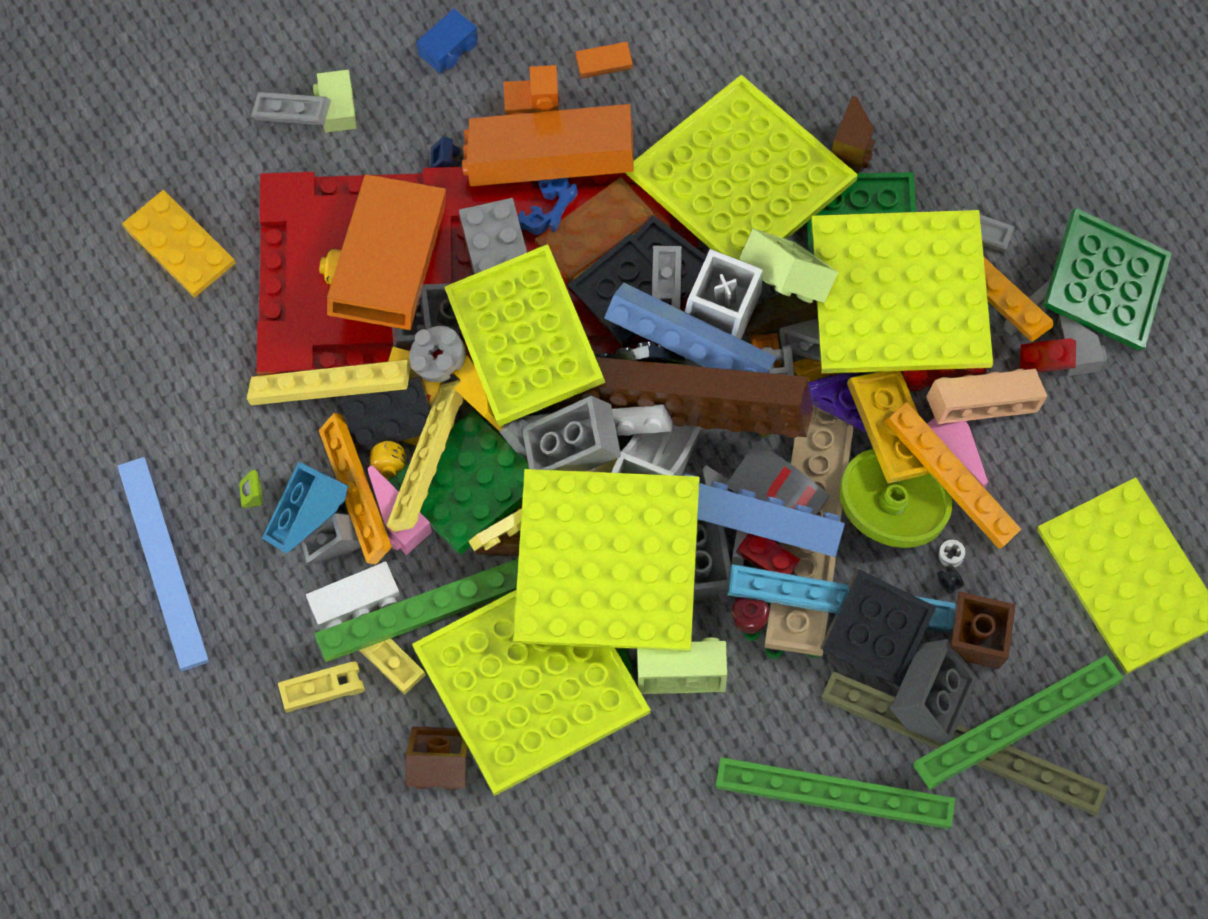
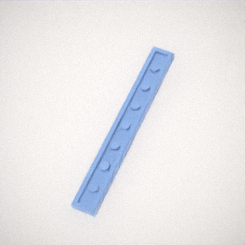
[118,457,209,672]

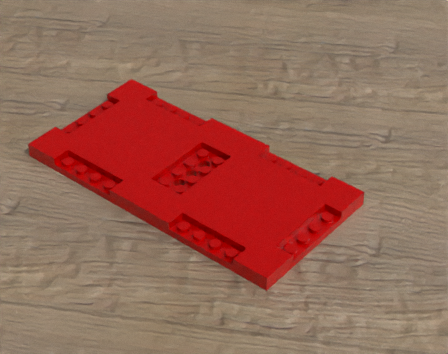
[257,167,698,376]

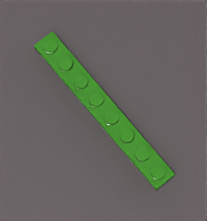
[315,558,519,663]
[913,655,1124,790]
[715,757,955,829]

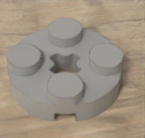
[409,326,466,383]

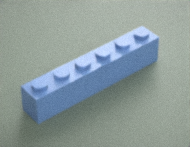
[604,283,776,373]
[683,473,845,557]

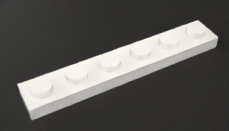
[522,405,673,436]

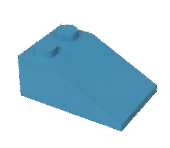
[262,462,348,553]

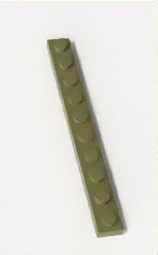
[821,671,1108,816]

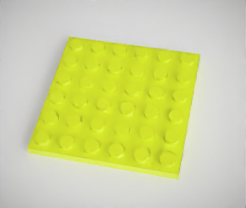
[626,75,858,262]
[811,210,993,373]
[513,469,699,651]
[412,589,651,796]

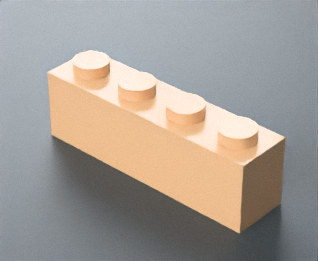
[926,369,1047,424]

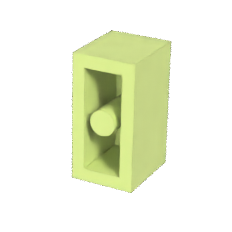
[313,70,357,133]

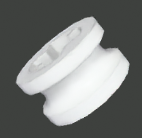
[938,540,965,568]

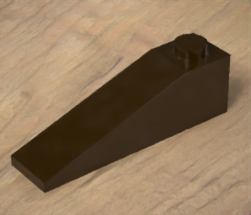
[744,293,818,337]

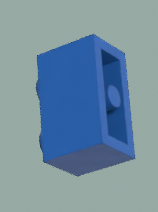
[416,9,478,73]

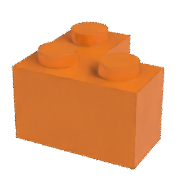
[504,65,559,115]

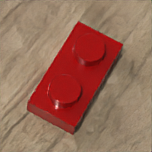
[1020,338,1076,372]
[736,533,801,575]

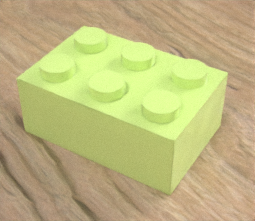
[739,228,838,303]
[637,638,727,694]

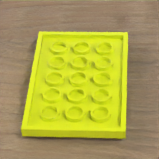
[444,244,606,426]
[1037,477,1208,674]

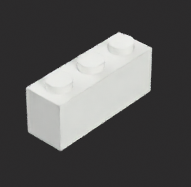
[306,561,401,631]

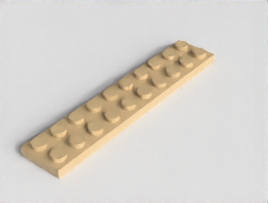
[765,406,853,656]

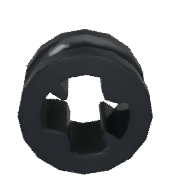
[937,565,964,594]

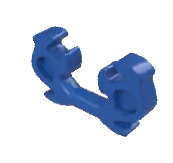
[518,178,578,235]

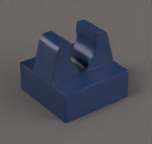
[430,136,461,168]

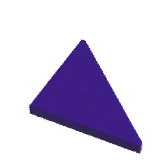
[808,371,881,433]

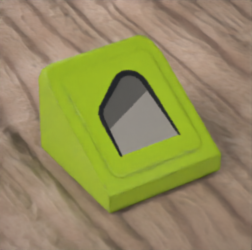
[239,470,263,508]

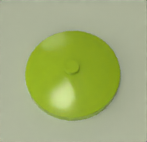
[839,449,952,548]

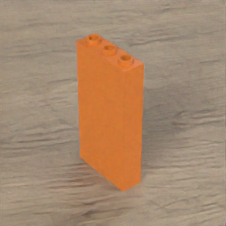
[462,104,634,186]
[327,174,446,330]

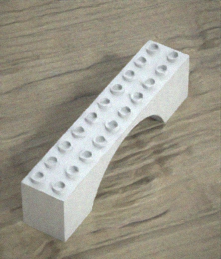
[611,249,763,476]

